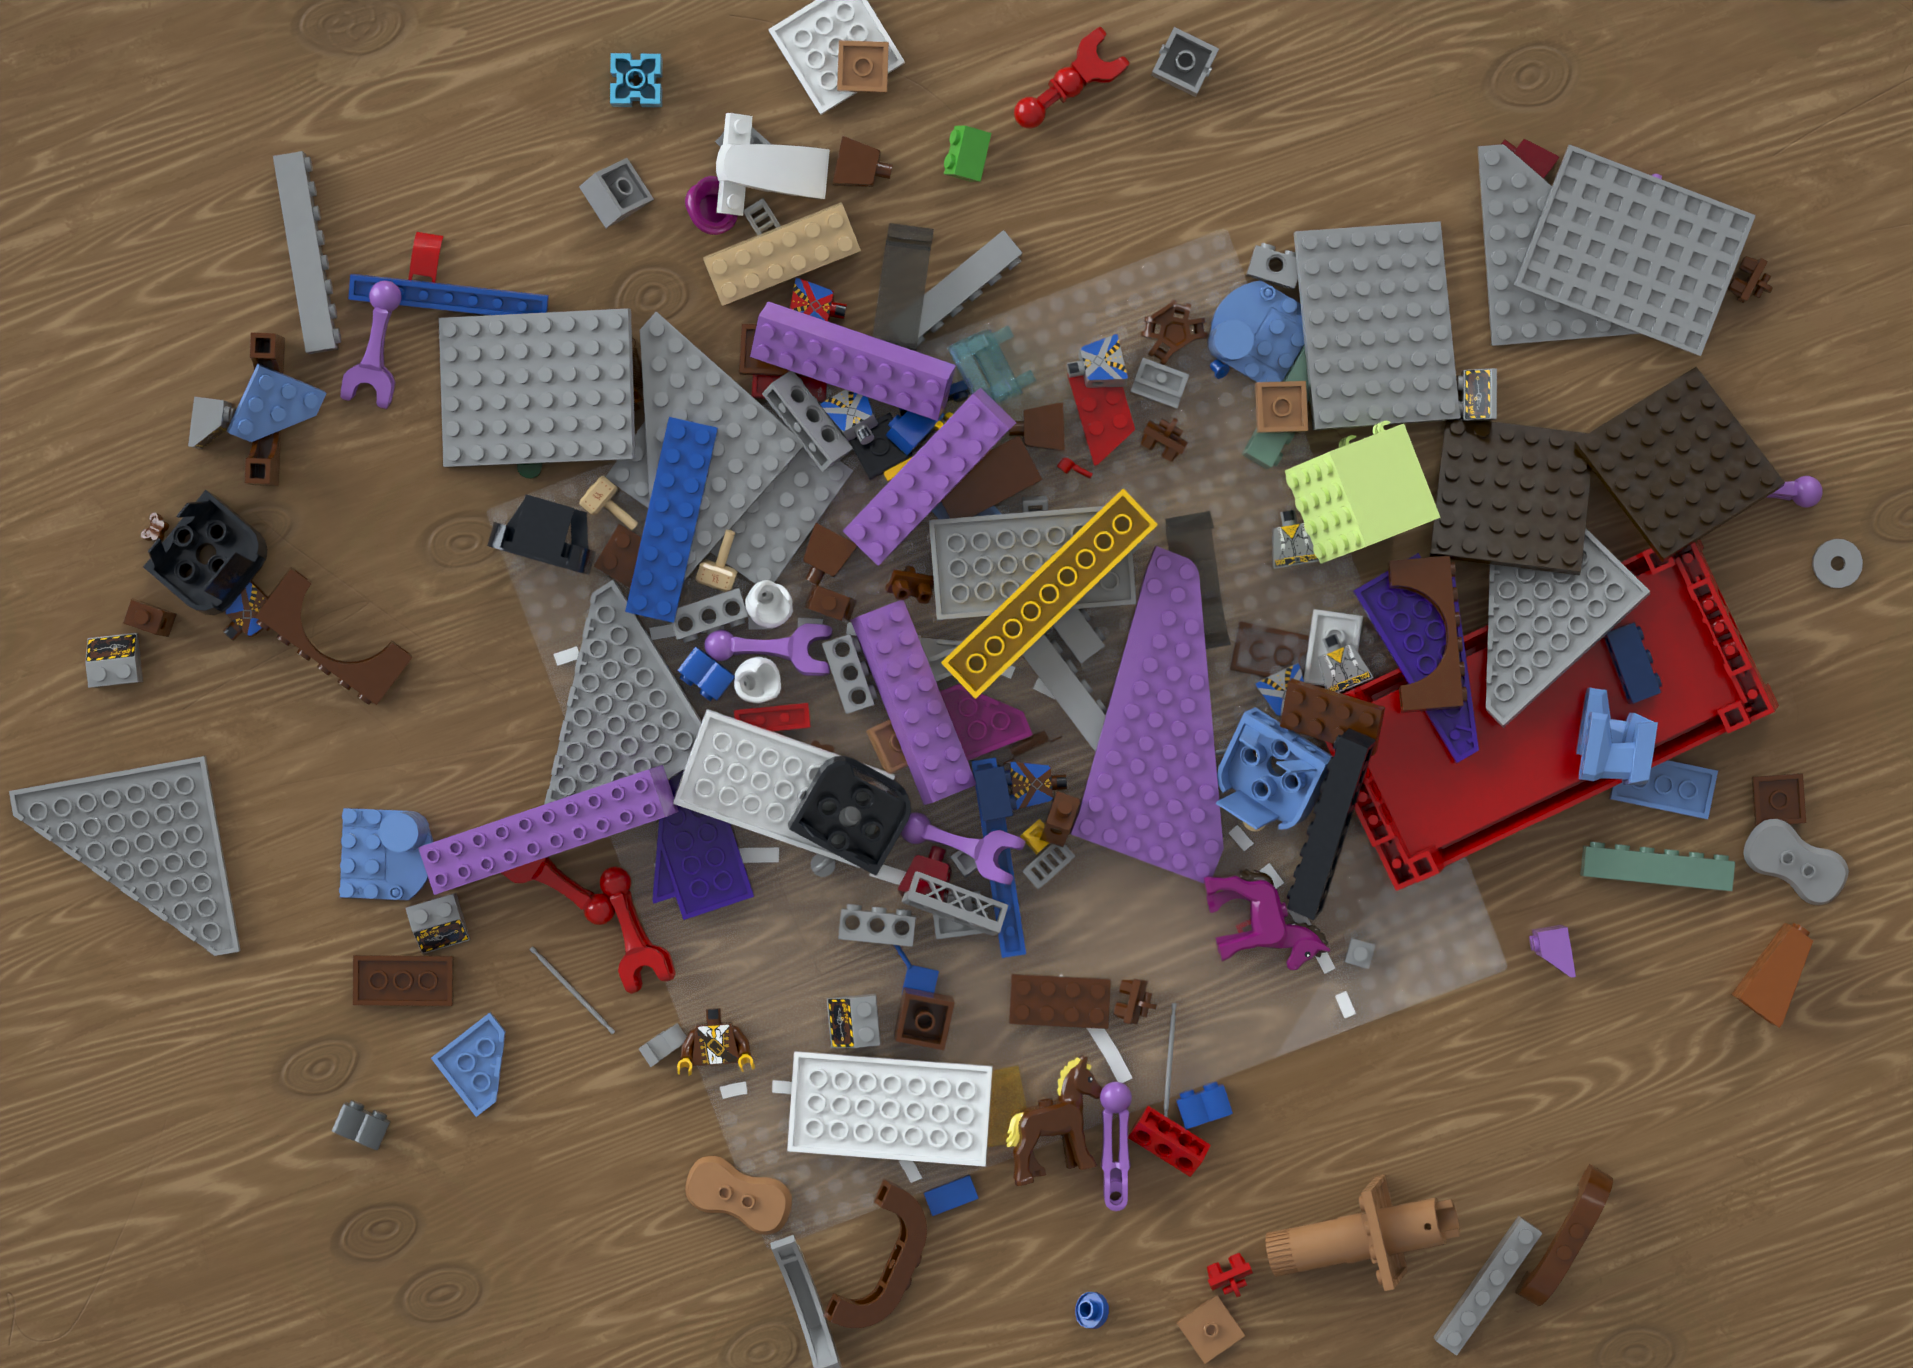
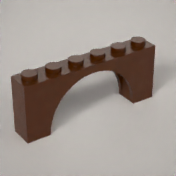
[245,332,285,486]
[1387,556,1467,713]
[255,567,412,705]

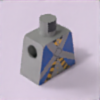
[1067,334,1128,388]
[820,389,878,445]
[1254,663,1304,717]

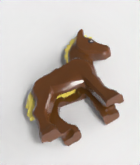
[1006,1055,1103,1186]

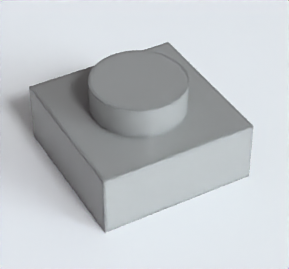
[950,850,978,878]
[1344,938,1376,969]

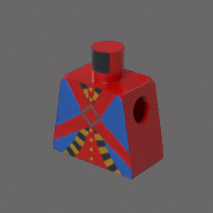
[790,278,847,322]

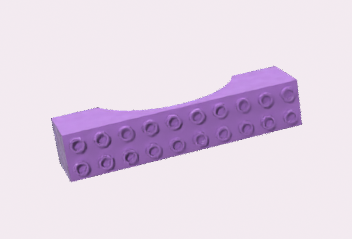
[418,765,679,895]

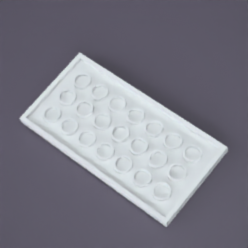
[673,709,895,868]
[787,1051,993,1166]

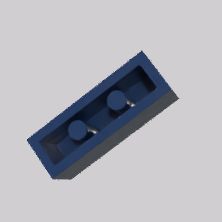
[1604,622,1662,704]

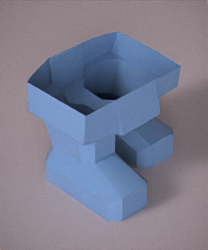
[1577,688,1658,785]

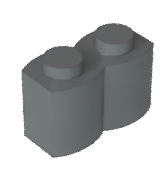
[332,1100,391,1150]

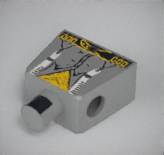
[1272,510,1319,569]
[1318,634,1373,693]

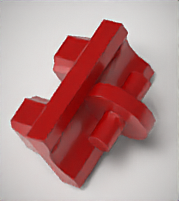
[1207,1253,1253,1297]

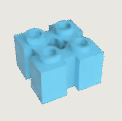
[610,53,663,107]

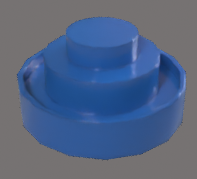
[1075,1292,1109,1329]

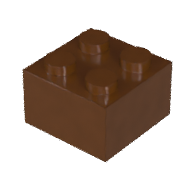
[894,987,955,1050]

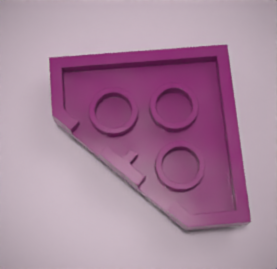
[940,684,1032,761]

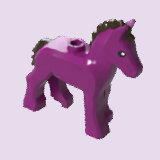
[1203,869,1330,971]

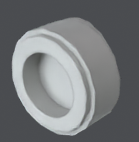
[811,853,835,877]

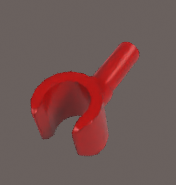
[1057,458,1093,479]

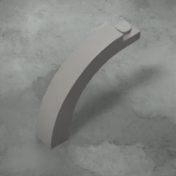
[770,1235,842,1368]

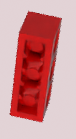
[1128,1106,1211,1177]

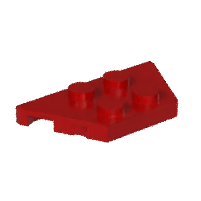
[1067,374,1135,466]

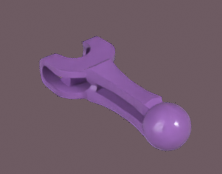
[340,281,401,409]
[1766,476,1823,508]
[704,623,832,676]
[901,812,1026,885]
[1100,1082,1132,1211]

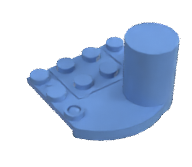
[1207,280,1304,382]
[339,808,433,900]

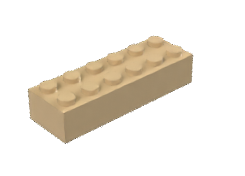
[703,202,861,306]

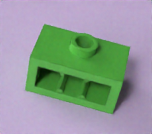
[944,126,992,182]

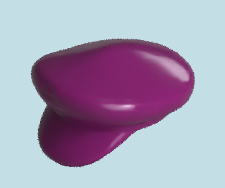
[685,176,738,235]

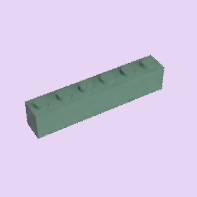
[1241,344,1310,470]
[1580,842,1735,891]

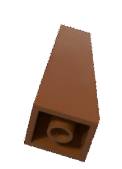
[1731,923,1813,1028]

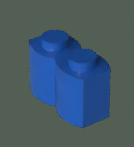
[678,647,735,701]
[1175,1081,1233,1129]

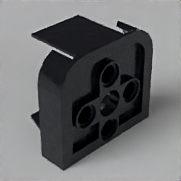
[143,490,268,615]
[487,494,596,575]
[788,756,911,876]

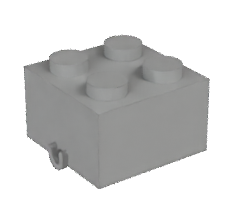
[1151,27,1219,97]

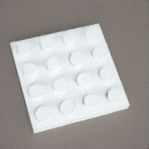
[768,0,905,115]

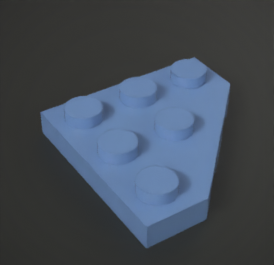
[227,364,327,442]
[431,1012,506,1117]

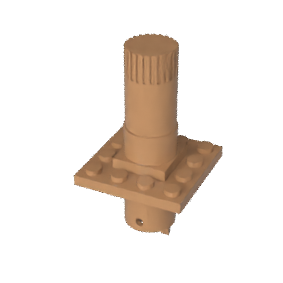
[1265,1174,1460,1291]

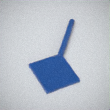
[883,926,939,995]

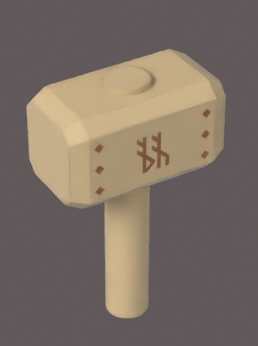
[579,476,639,531]
[695,530,738,592]

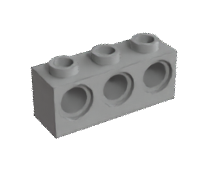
[671,588,749,643]
[822,634,878,714]
[838,904,916,947]

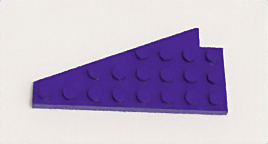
[1353,553,1479,764]
[652,771,755,920]

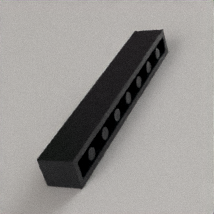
[1287,728,1376,920]

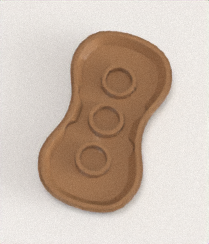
[685,1156,792,1235]

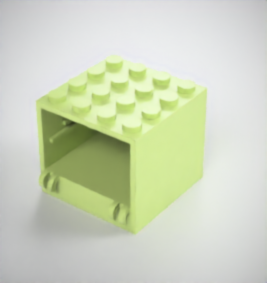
[1285,421,1441,564]

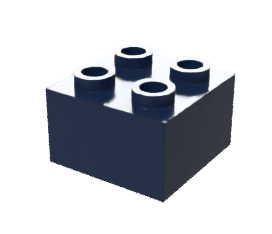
[974,765,1017,821]

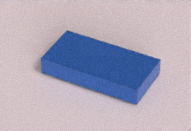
[924,1175,979,1216]

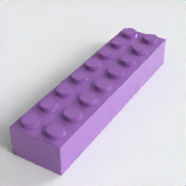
[750,301,956,421]
[843,388,1016,566]
[850,600,976,805]

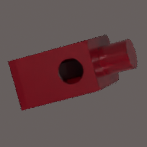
[1500,139,1560,179]
[898,846,952,903]

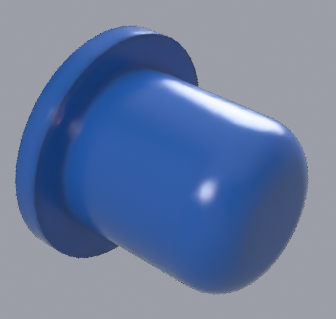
[1210,359,1230,379]

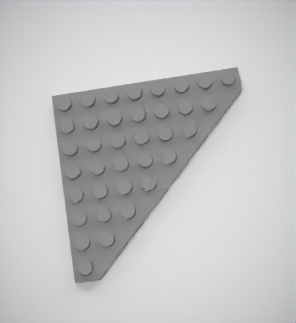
[1478,144,1640,346]
[640,312,804,581]
[1486,528,1650,728]
[544,580,702,805]
[9,756,241,956]

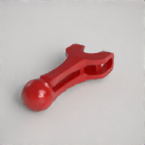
[501,856,615,925]
[600,866,675,994]

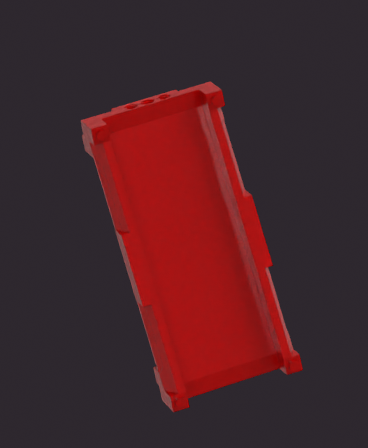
[1325,539,1779,891]

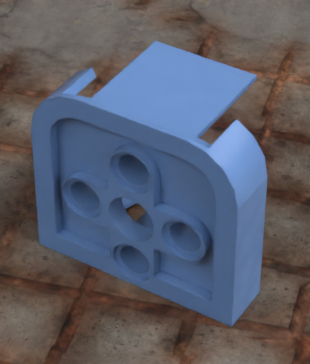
[1216,707,1332,830]

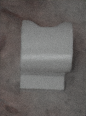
[639,1023,687,1067]

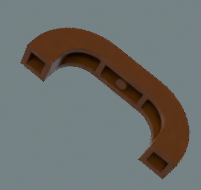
[1515,1164,1613,1306]
[823,1179,927,1328]

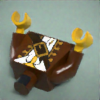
[677,1008,755,1076]

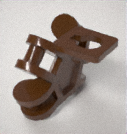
[1141,300,1208,365]

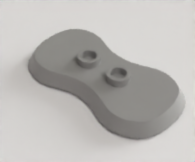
[1743,819,1849,905]

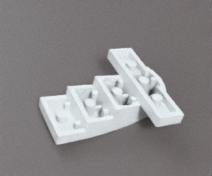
[716,113,830,216]

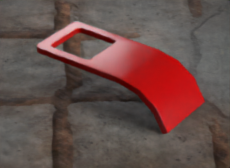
[408,232,444,283]

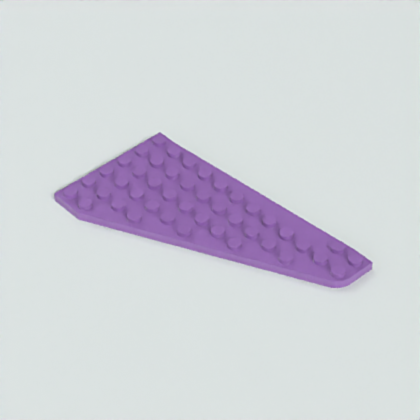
[1070,545,1224,883]

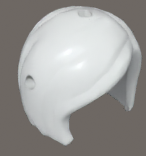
[745,580,793,628]
[734,657,781,703]

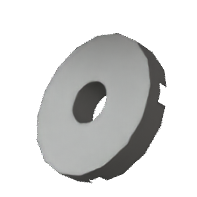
[1812,539,1863,588]

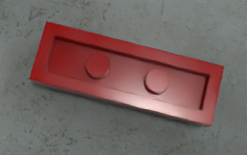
[734,703,811,731]

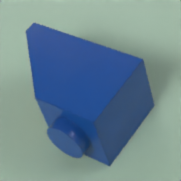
[886,411,945,455]

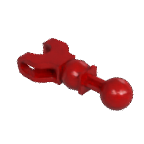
[1014,27,1130,129]

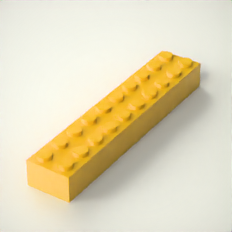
[941,488,1158,699]

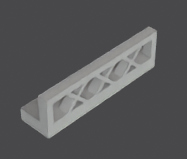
[902,871,1009,936]

